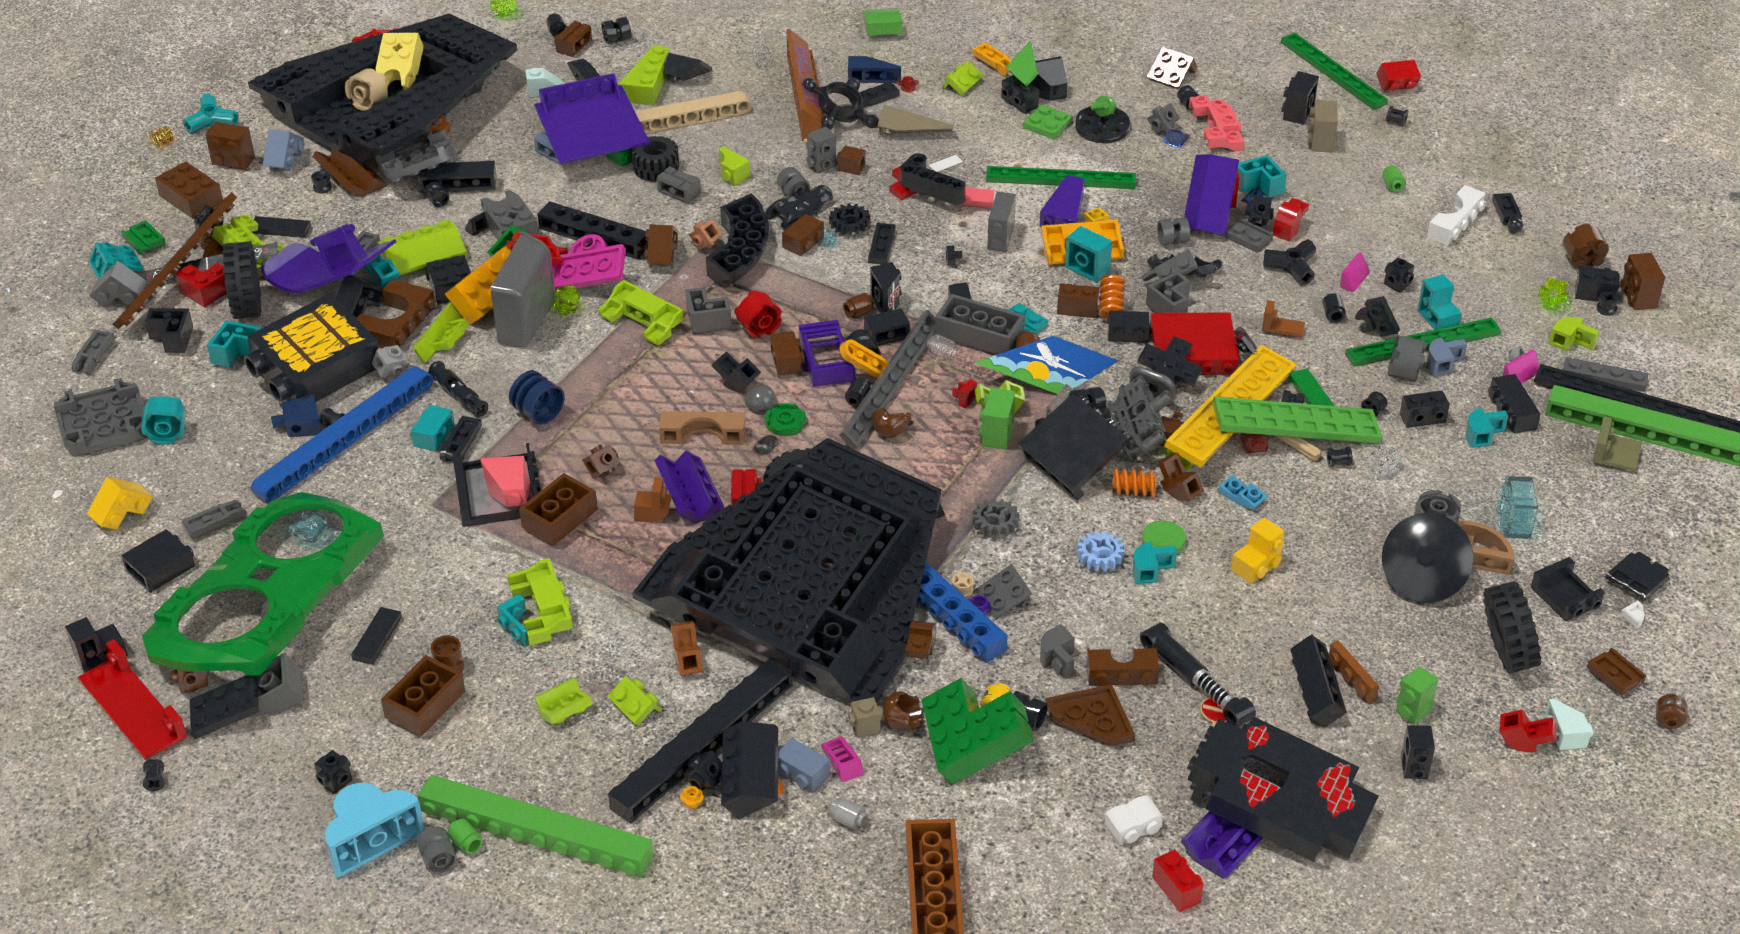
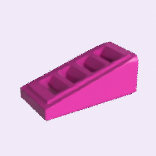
[821,736,863,782]

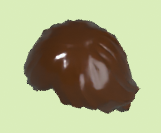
[872,408,912,438]
[883,691,922,730]

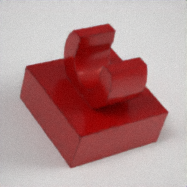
[952,379,977,409]

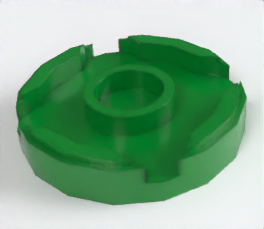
[765,403,806,436]

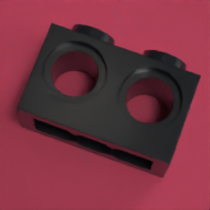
[1401,725,1435,779]

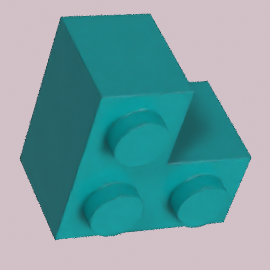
[1238,155,1287,198]
[1417,274,1462,330]
[207,320,262,367]

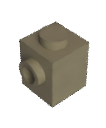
[848,697,884,738]

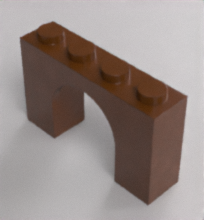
[357,279,436,349]

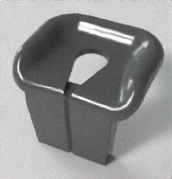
[1129,367,1180,405]

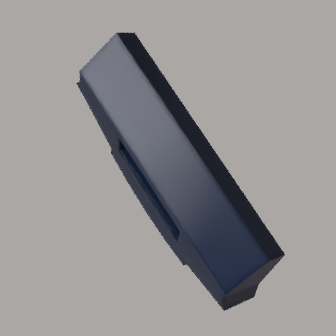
[1241,187,1264,205]

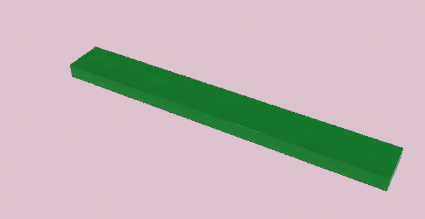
[1281,32,1388,110]
[986,166,1136,189]
[1345,317,1501,367]

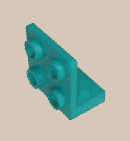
[88,242,143,279]

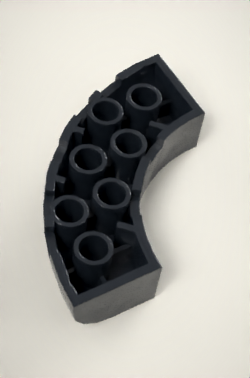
[706,193,769,288]

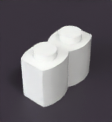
[1105,795,1163,845]

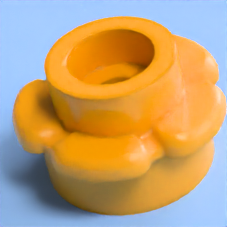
[680,786,704,809]

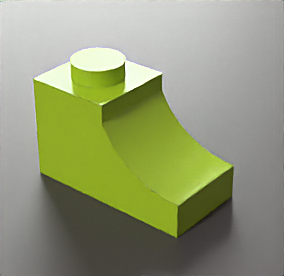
[718,146,750,186]

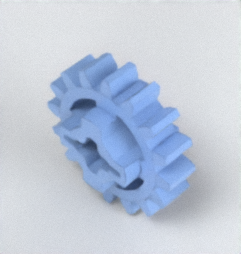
[1077,531,1125,572]

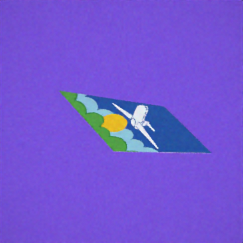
[975,336,1119,396]

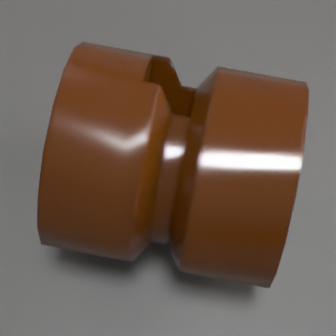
[431,635,464,672]

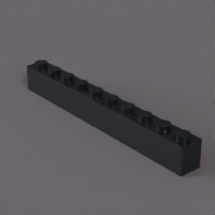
[608,657,793,824]

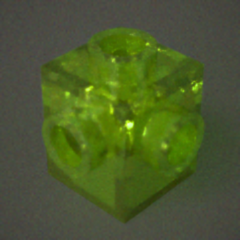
[490,0,517,17]
[1538,277,1569,309]

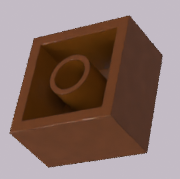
[205,122,255,170]
[1620,253,1665,310]

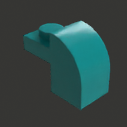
[363,255,399,288]
[1465,408,1508,448]
[1132,542,1177,585]

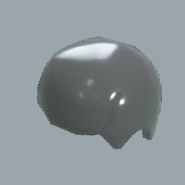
[744,385,778,414]

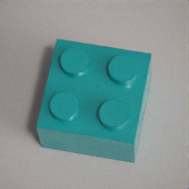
[1065,226,1112,283]

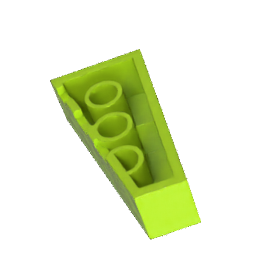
[618,46,670,105]

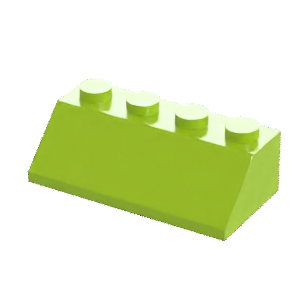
[377,220,467,275]

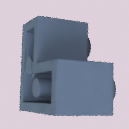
[263,129,305,171]

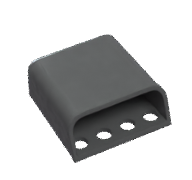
[491,231,556,347]

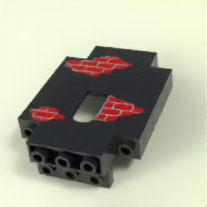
[1187,716,1379,862]

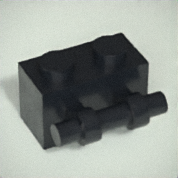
[1575,265,1620,302]

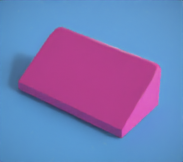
[1340,252,1369,292]
[1503,349,1539,384]

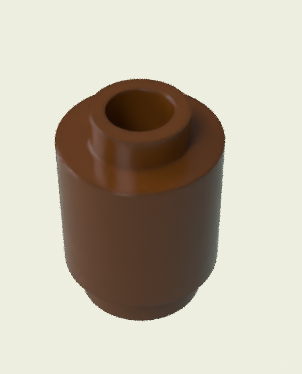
[843,293,874,318]

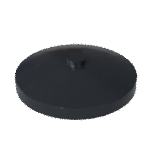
[1382,513,1474,603]

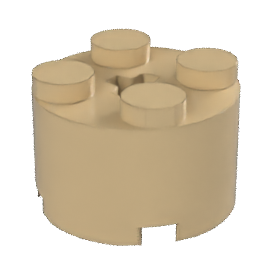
[345,69,388,111]

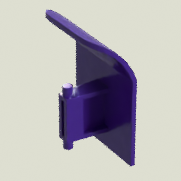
[261,223,397,294]

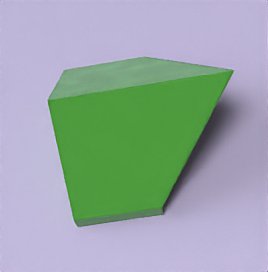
[1005,40,1039,86]

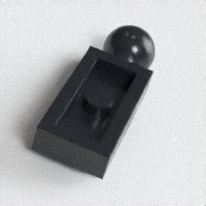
[1492,193,1523,233]

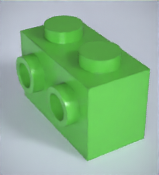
[1396,666,1438,725]

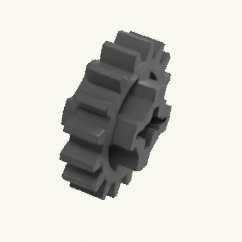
[972,498,1020,538]

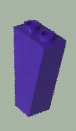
[1039,174,1085,227]

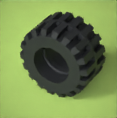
[632,136,679,181]

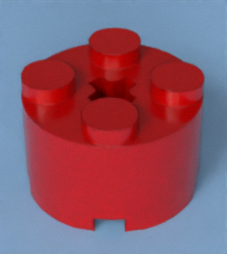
[734,290,782,338]

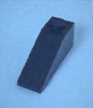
[848,56,901,83]

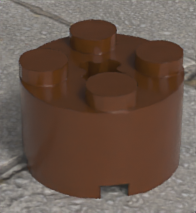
[1562,223,1609,269]

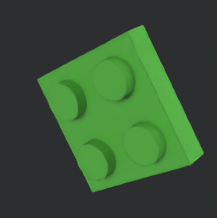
[1023,105,1073,140]

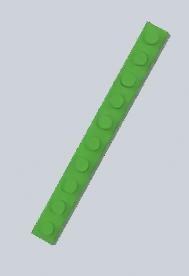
[1545,385,1740,467]
[417,775,654,877]

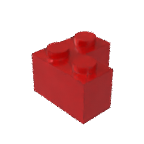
[175,263,227,308]

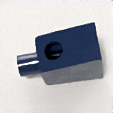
[271,394,321,437]

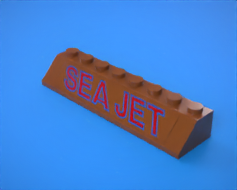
[786,29,825,141]

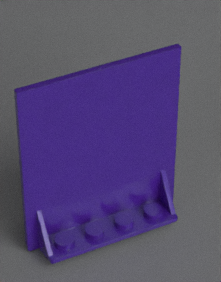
[534,73,650,164]

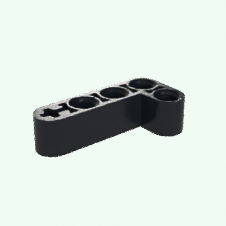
[900,153,966,205]

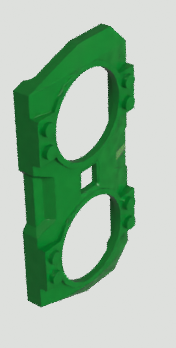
[142,492,384,676]

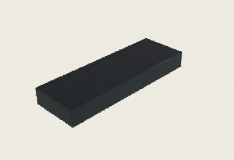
[252,216,311,238]
[868,223,896,264]
[351,607,402,664]

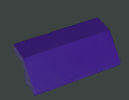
[1184,154,1239,235]
[654,450,725,523]
[1181,811,1263,879]

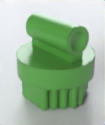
[1091,96,1117,116]

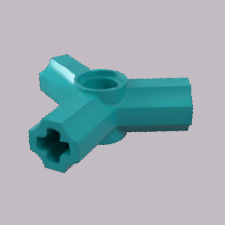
[183,93,239,134]

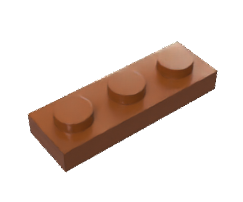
[1329,640,1379,704]

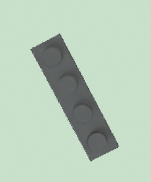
[1563,357,1649,392]

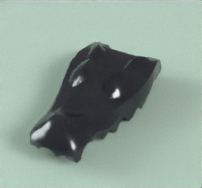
[765,185,833,230]
[1147,253,1223,277]

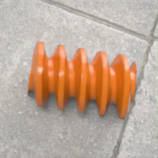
[1098,275,1125,319]
[1112,468,1156,497]

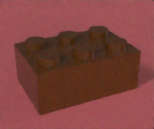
[155,162,223,219]
[519,473,598,546]
[381,655,465,736]

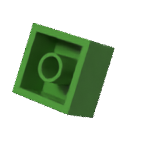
[979,388,1015,450]

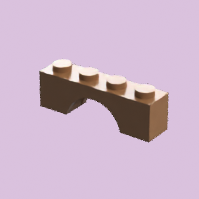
[659,411,745,445]

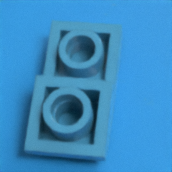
[1217,475,1267,510]

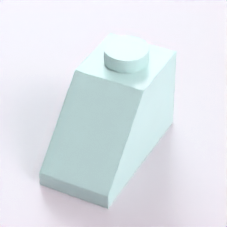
[526,68,563,98]
[1545,699,1593,750]

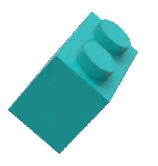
[410,405,455,452]

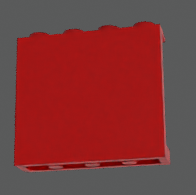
[1149,312,1239,375]

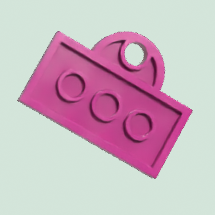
[552,234,626,292]

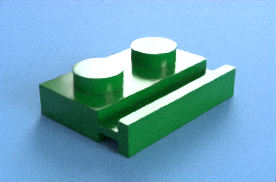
[121,220,166,255]

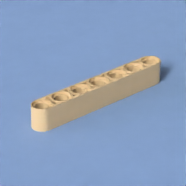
[635,91,752,134]

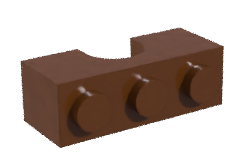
[1086,648,1159,686]

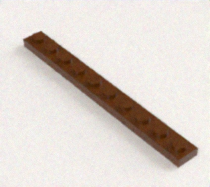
[112,192,237,330]

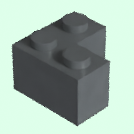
[89,261,149,307]
[1146,271,1190,313]
[685,287,732,333]

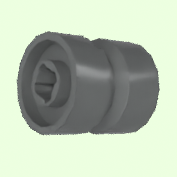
[777,167,810,197]
[1157,217,1190,245]
[416,826,457,874]

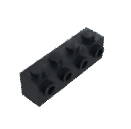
[418,161,497,192]
[1290,634,1347,727]

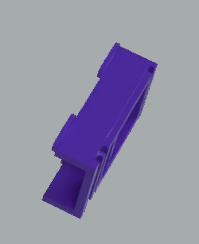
[798,319,856,387]

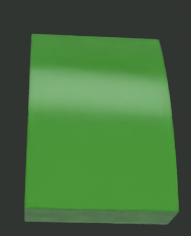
[862,8,902,36]

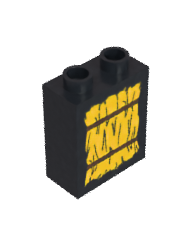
[244,293,378,402]

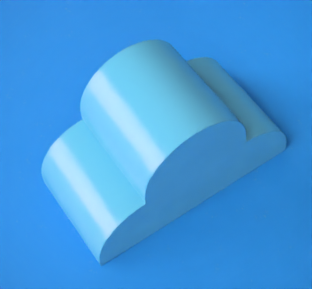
[325,783,425,878]

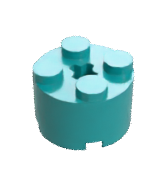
[141,396,186,444]

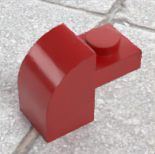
[1273,198,1309,242]
[1499,709,1557,752]

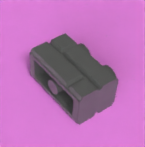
[657,166,701,204]

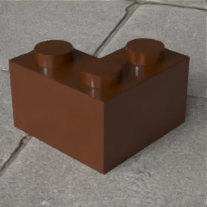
[644,224,678,266]

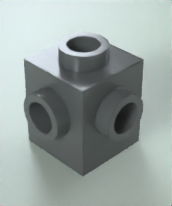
[1147,103,1180,134]

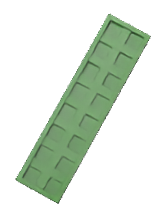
[1212,396,1383,444]

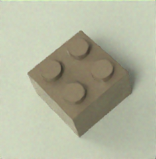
[1308,100,1338,153]

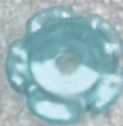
[822,229,837,247]

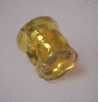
[149,126,174,148]

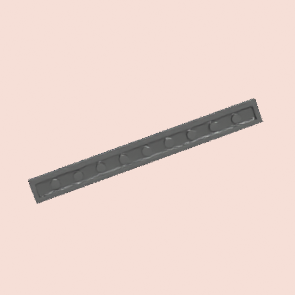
[839,310,935,449]

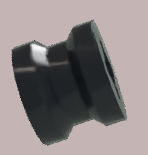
[311,170,332,194]
[1596,291,1619,316]
[1361,391,1388,417]

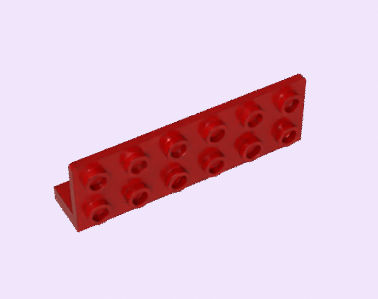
[78,639,187,760]

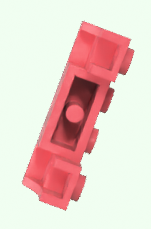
[1189,95,1244,151]

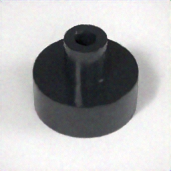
[946,245,962,265]

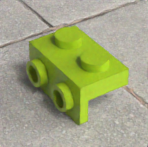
[942,60,984,96]
[607,675,663,726]
[534,678,593,724]

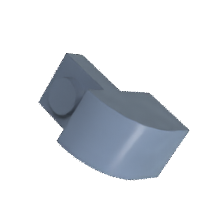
[1426,337,1467,377]

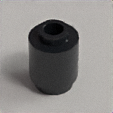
[546,13,566,37]
[1322,293,1346,323]
[845,377,871,407]

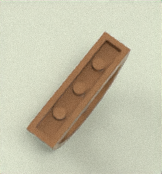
[1458,521,1514,575]

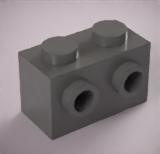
[806,127,836,173]

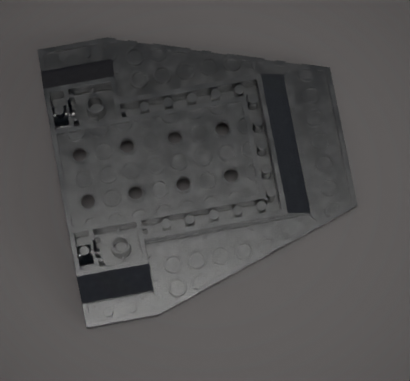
[248,13,518,164]
[632,438,942,704]

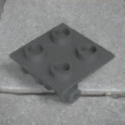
[975,564,1032,619]

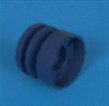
[508,370,565,425]

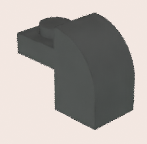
[1040,624,1075,679]

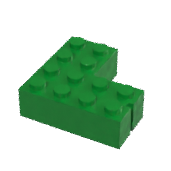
[921,678,1034,785]

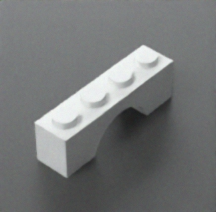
[1427,185,1486,246]

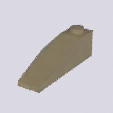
[877,104,954,134]

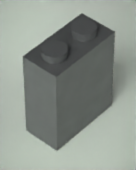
[987,191,1016,252]

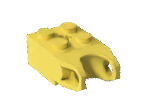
[376,33,424,90]

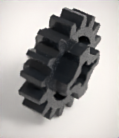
[829,203,870,236]

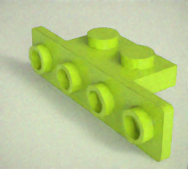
[413,301,469,363]

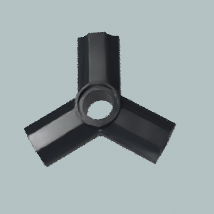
[1263,239,1316,285]

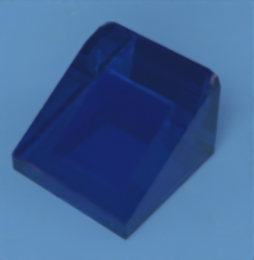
[1164,129,1190,148]

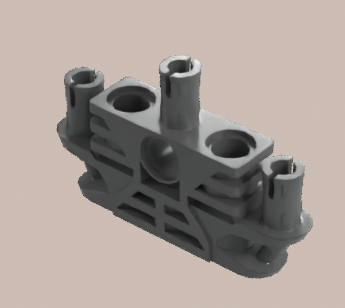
[1107,375,1174,460]

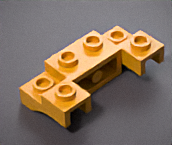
[1041,220,1124,265]

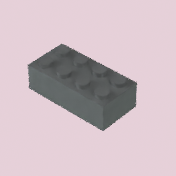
[935,294,1025,354]

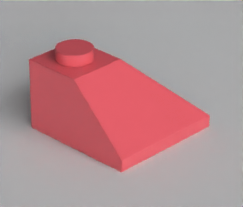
[481,456,532,507]

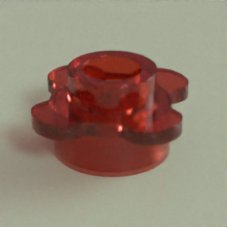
[897,76,919,92]

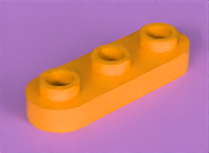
[840,339,888,379]

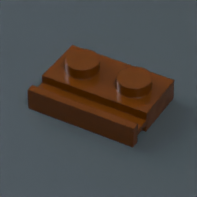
[1587,648,1647,696]

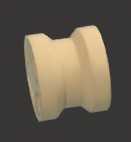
[951,572,974,599]

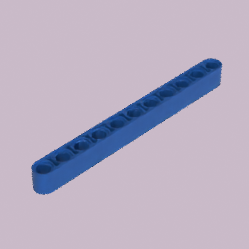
[251,366,434,502]

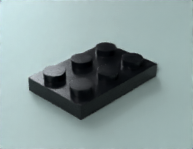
[189,675,259,739]

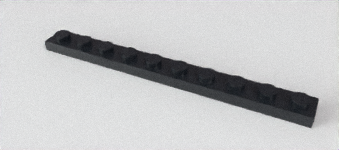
[1534,364,1740,433]

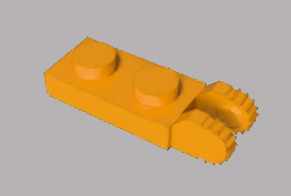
[972,42,1011,76]

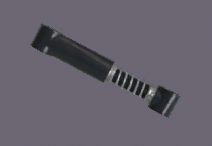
[1140,622,1256,727]

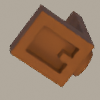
[1262,300,1305,337]

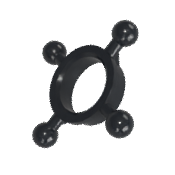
[802,78,879,130]

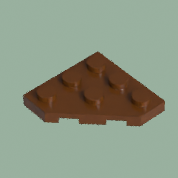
[1045,684,1135,746]

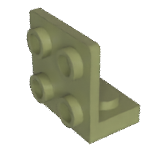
[1592,416,1642,471]

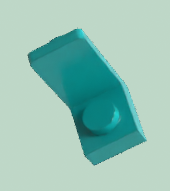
[497,594,529,646]

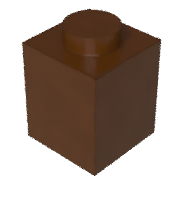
[836,146,866,175]

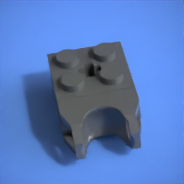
[480,190,539,240]

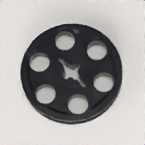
[1075,106,1130,143]

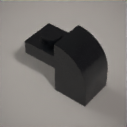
[711,351,761,392]

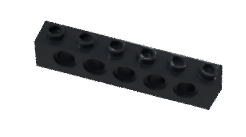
[537,201,648,260]

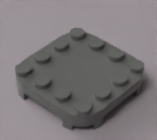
[375,129,456,182]
[54,378,147,457]

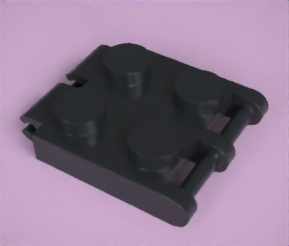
[1605,551,1670,602]

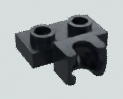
[1355,296,1401,337]

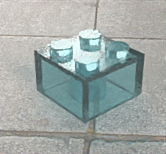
[1496,476,1538,539]

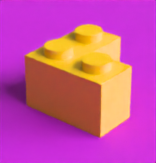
[87,477,153,530]
[1231,517,1285,584]

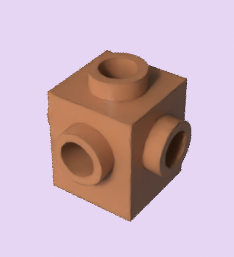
[688,219,723,250]

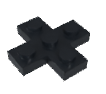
[1137,336,1203,390]

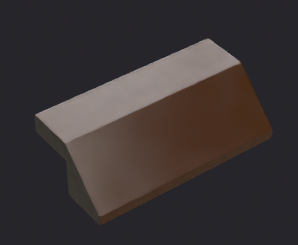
[312,149,387,197]

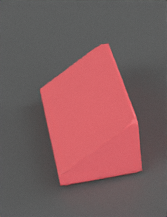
[959,188,994,208]

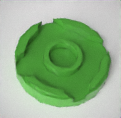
[1142,521,1186,554]

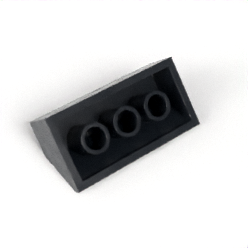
[721,721,778,819]

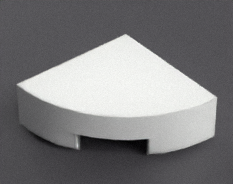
[1621,601,1645,628]

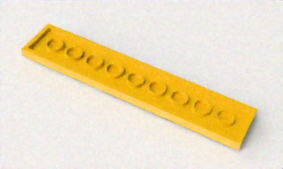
[1164,345,1297,468]

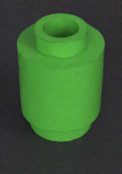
[1382,165,1406,192]
[447,819,483,854]

